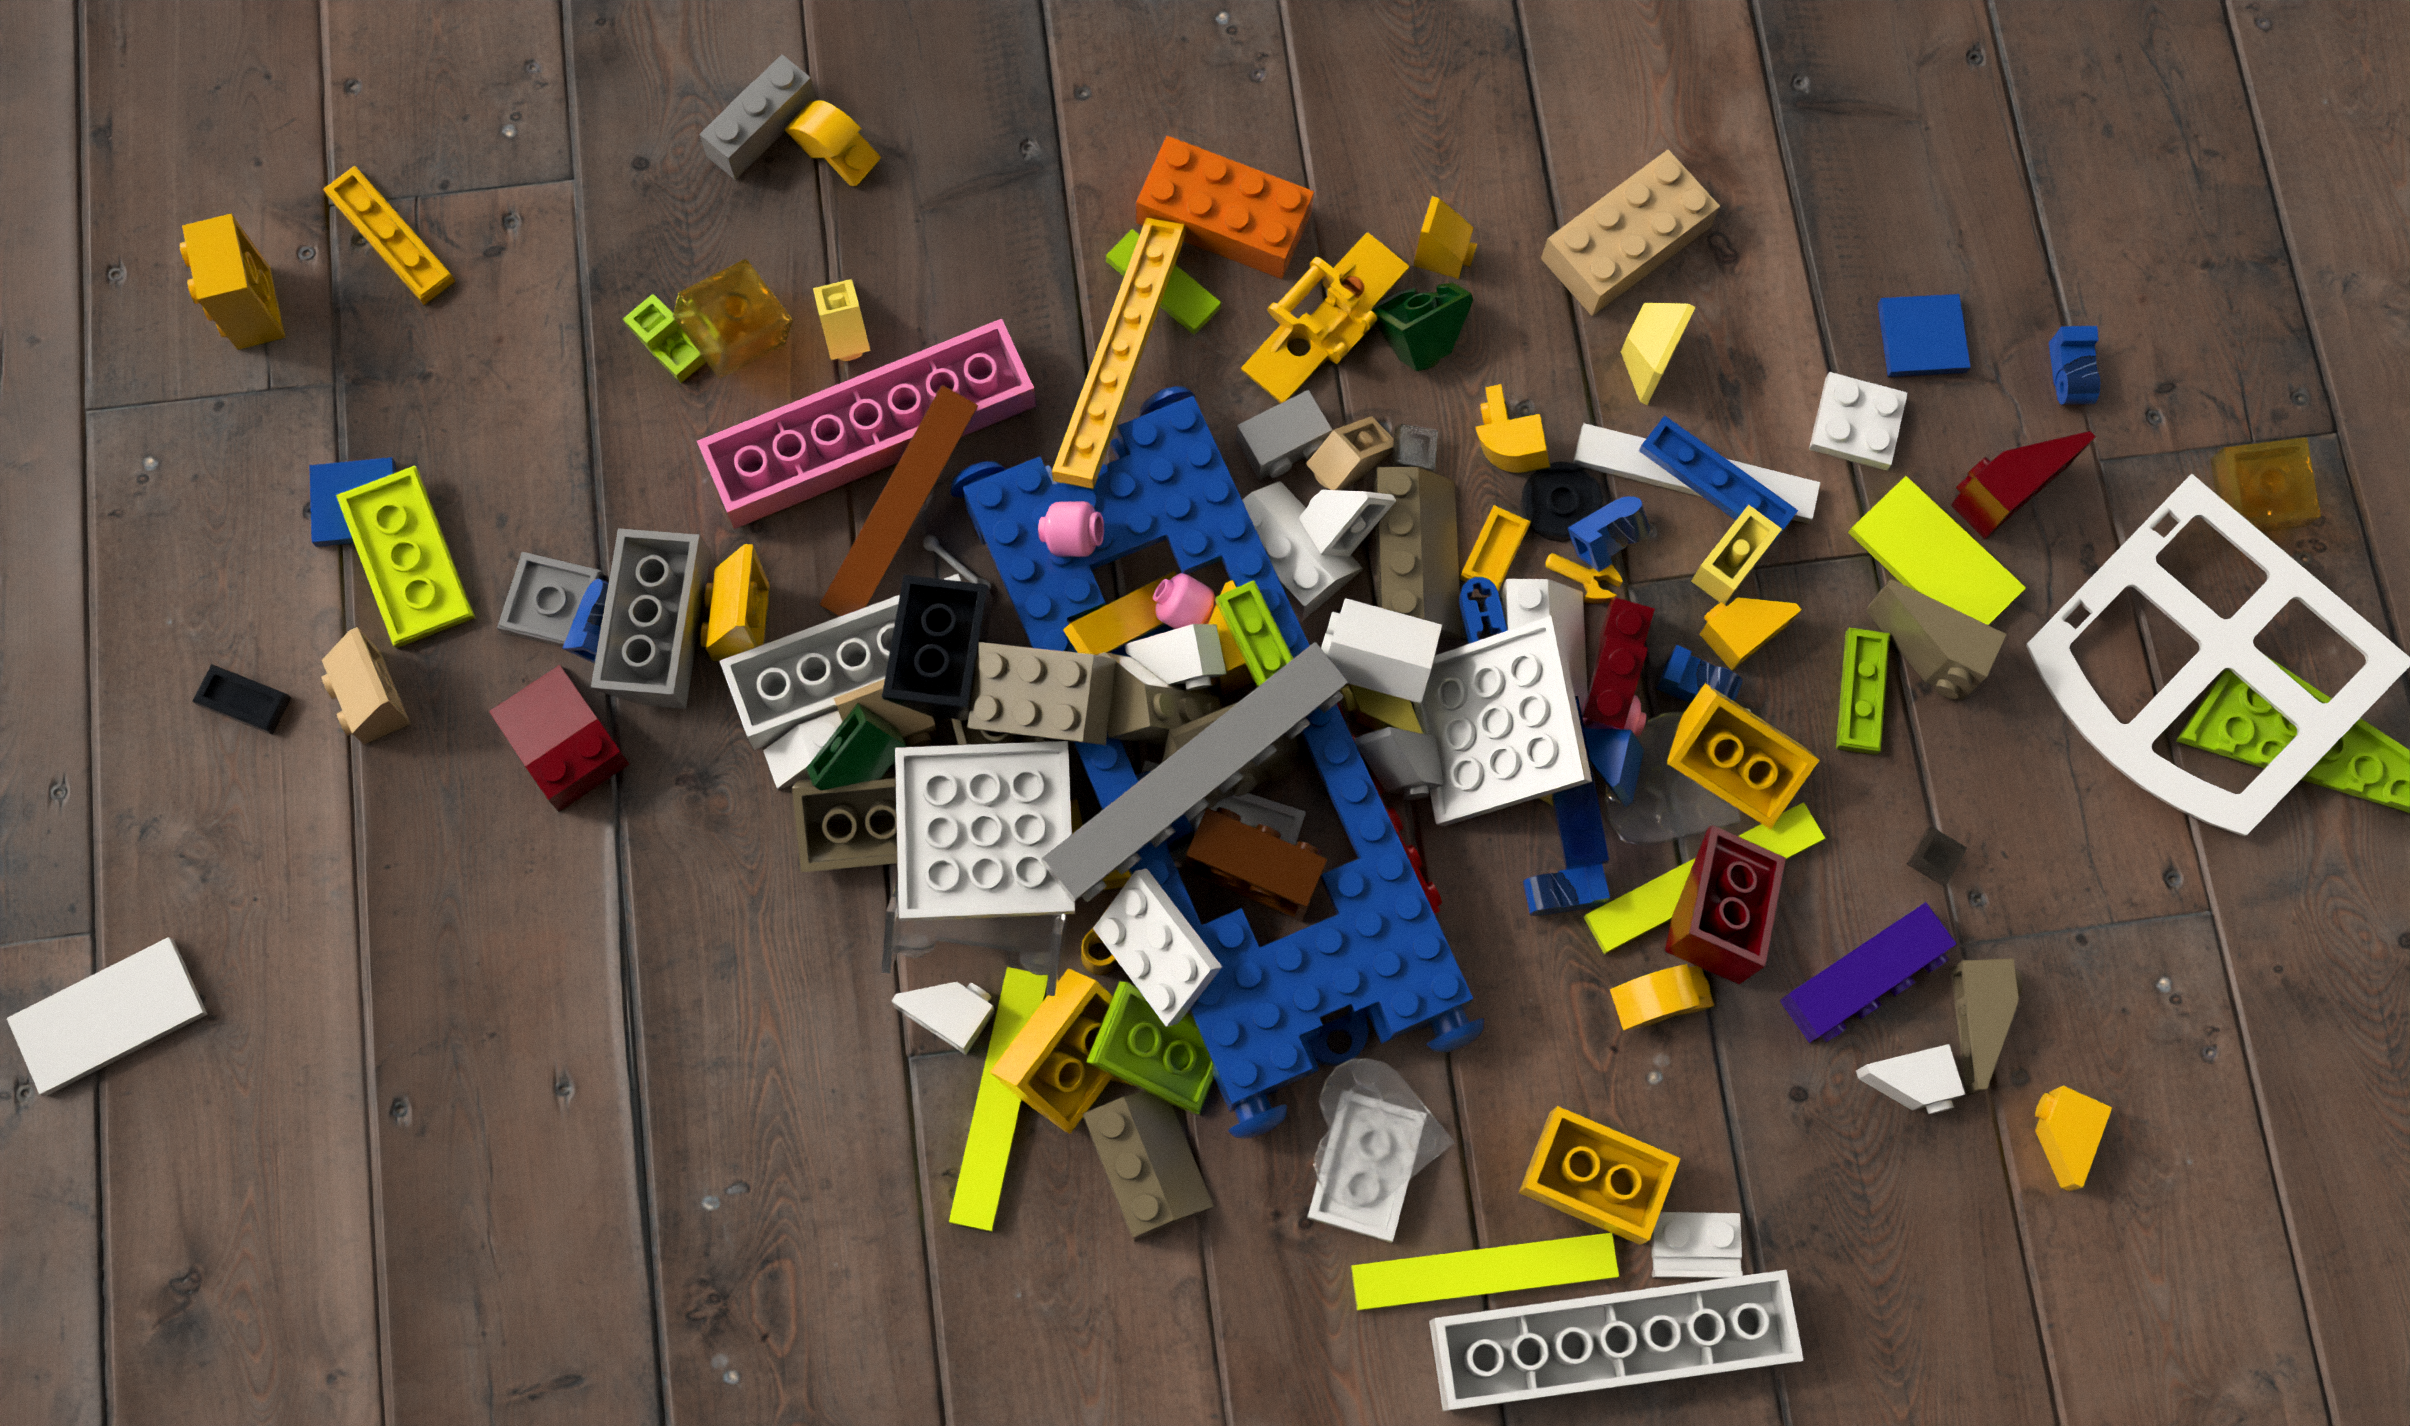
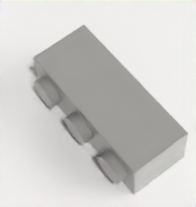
[699,54,816,180]

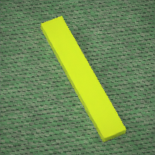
[1583,802,1825,954]
[949,967,1049,1232]
[1351,1233,1619,1311]

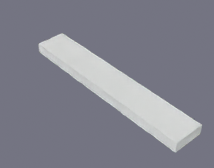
[1573,423,1820,524]

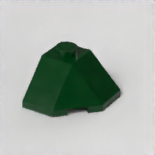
[1371,282,1473,372]

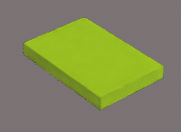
[1086,981,1214,1115]

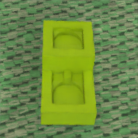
[623,294,711,383]

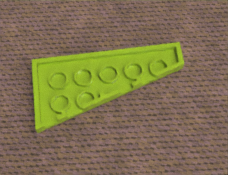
[2176,654,2410,813]

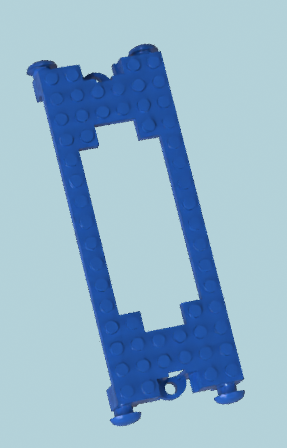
[950,386,1485,1139]

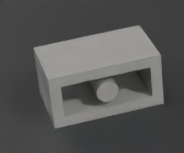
[1236,390,1332,480]

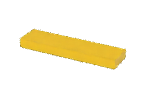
[323,166,455,305]
[1063,571,1177,655]

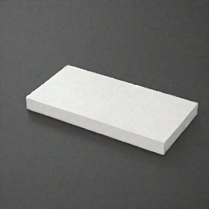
[7,937,208,1097]

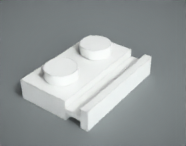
[1651,1212,1743,1279]

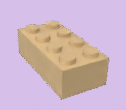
[1541,149,1720,316]

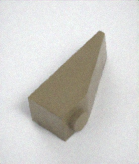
[1951,958,2023,1095]

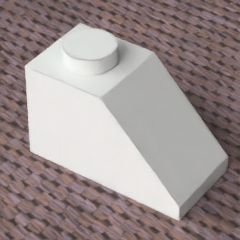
[1299,490,1396,557]
[1124,624,1226,691]
[763,710,842,790]
[891,982,995,1055]
[1856,1044,1965,1114]

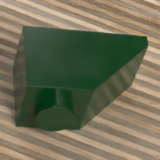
[806,703,906,791]

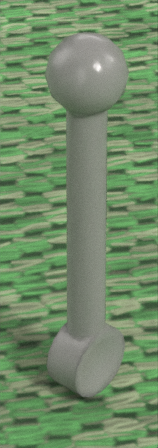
[923,535,991,590]

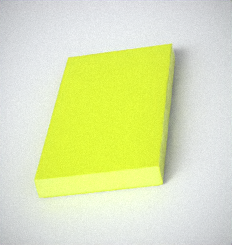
[336,466,475,648]
[1848,476,2026,625]

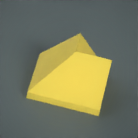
[1621,303,1696,405]

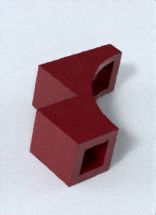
[1582,597,1655,730]

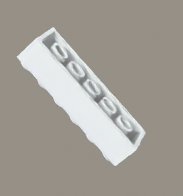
[720,574,961,750]

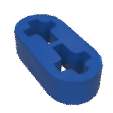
[1459,577,1508,644]

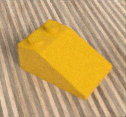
[701,544,770,661]

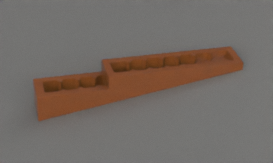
[819,385,978,616]

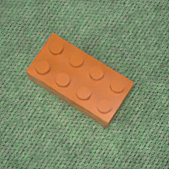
[1136,135,1314,279]

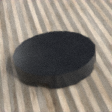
[1520,461,1603,542]

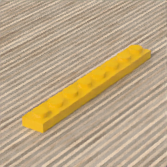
[1052,218,1186,489]

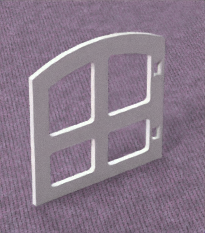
[2026,474,2410,837]

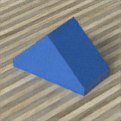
[1581,728,1644,807]

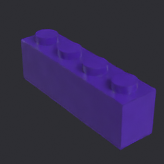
[1779,902,1956,1043]

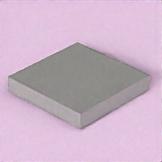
[497,552,604,647]

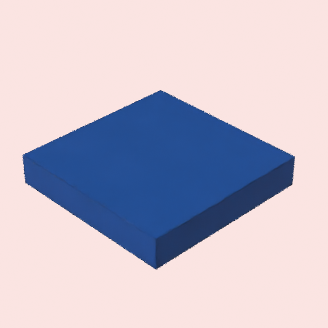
[1877,294,1971,377]
[309,457,396,547]

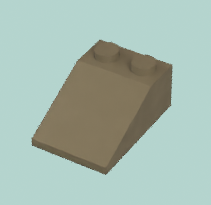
[1866,579,2006,700]

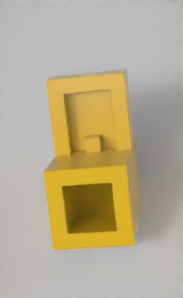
[784,101,881,186]
[1475,384,1550,473]
[1610,964,1714,1030]

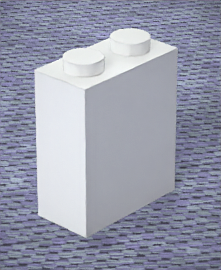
[1321,598,1442,703]

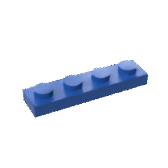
[1639,415,1798,546]

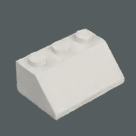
[1242,481,1362,622]
[1500,579,1588,713]

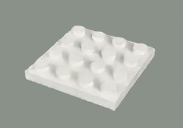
[1413,616,1592,826]
[895,741,1075,921]

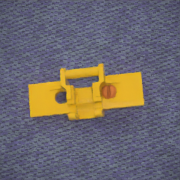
[1241,232,1410,403]

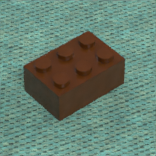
[1185,807,1327,922]

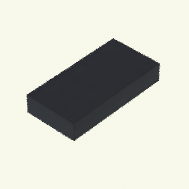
[192,664,291,735]

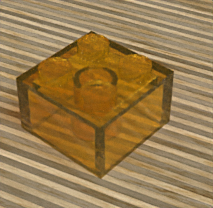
[673,258,793,379]
[2210,437,2321,532]

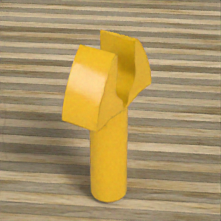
[1545,553,1623,604]

